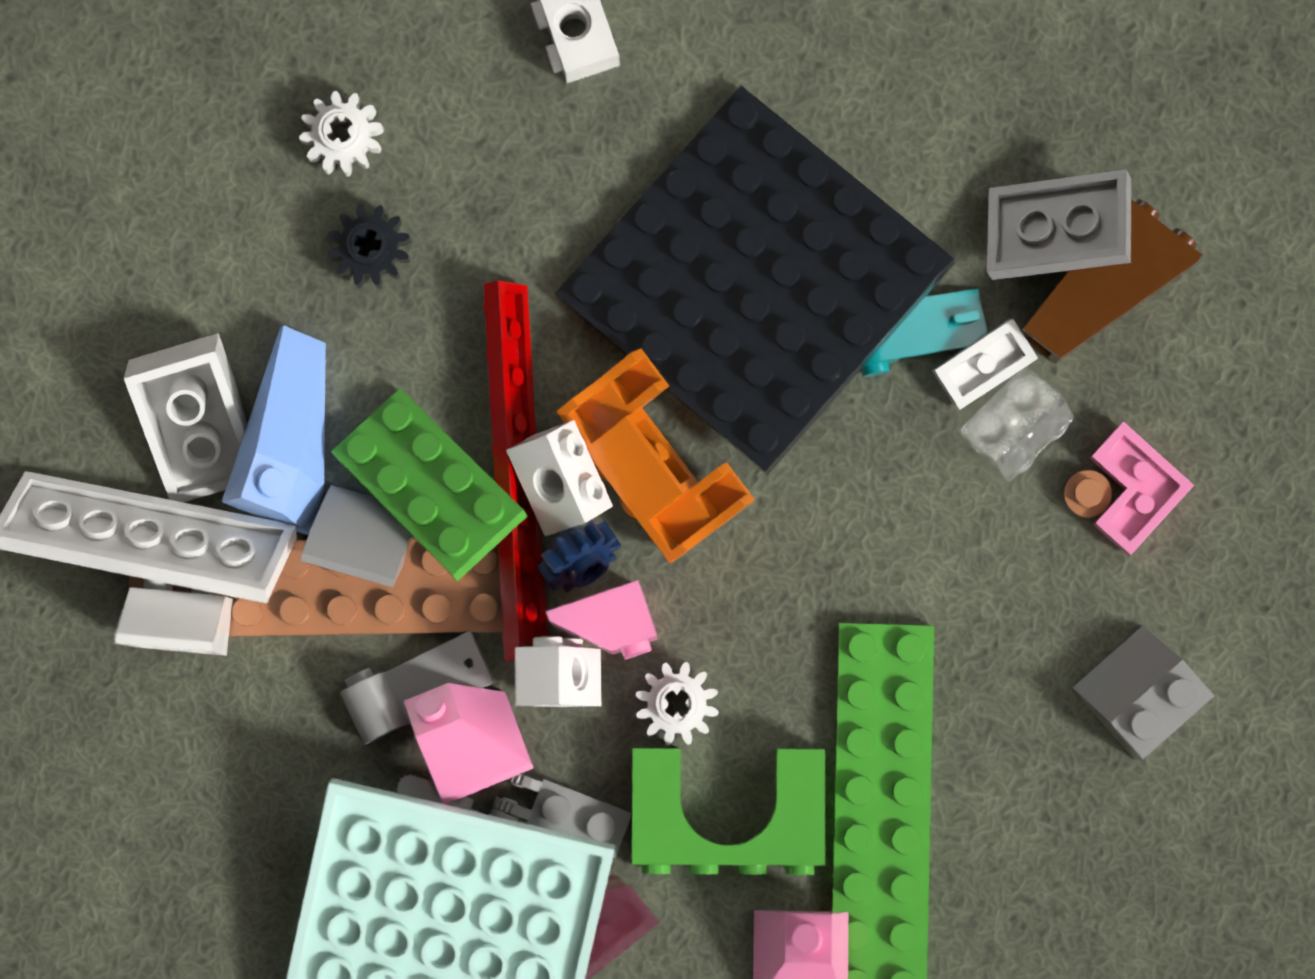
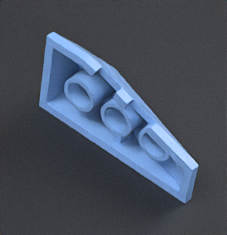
[222,325,326,535]

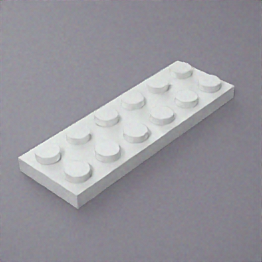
[0,471,297,603]

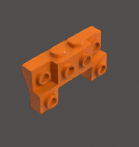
[556,348,755,564]

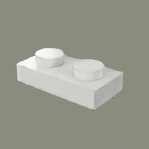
[932,319,1038,410]

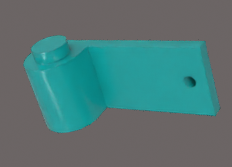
[861,289,988,377]

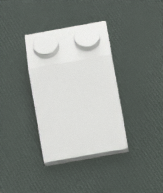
[124,333,247,502]

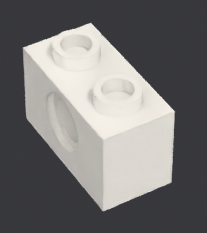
[531,0,620,83]
[506,420,613,536]
[515,637,601,707]

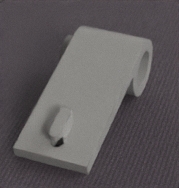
[340,631,495,745]

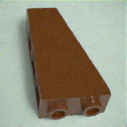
[1021,199,1203,364]

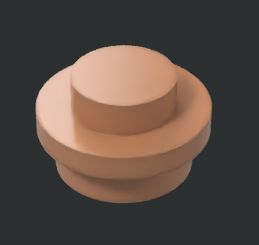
[1064,470,1112,518]

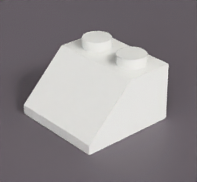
[115,580,233,656]

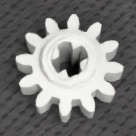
[299,91,384,177]
[635,662,719,745]

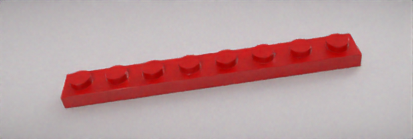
[483,281,548,661]

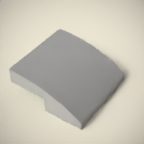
[301,485,413,587]

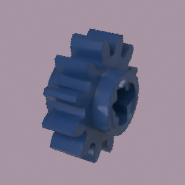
[537,520,621,592]

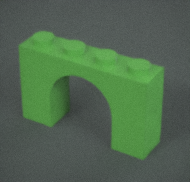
[632,748,825,875]

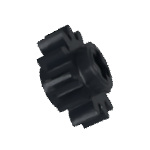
[328,205,411,289]

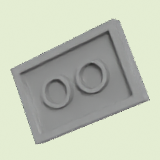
[987,170,1131,280]

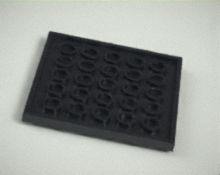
[555,85,955,475]

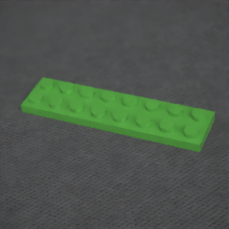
[832,623,934,979]

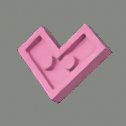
[1090,422,1194,556]

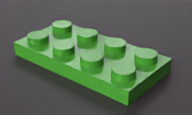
[331,388,527,581]

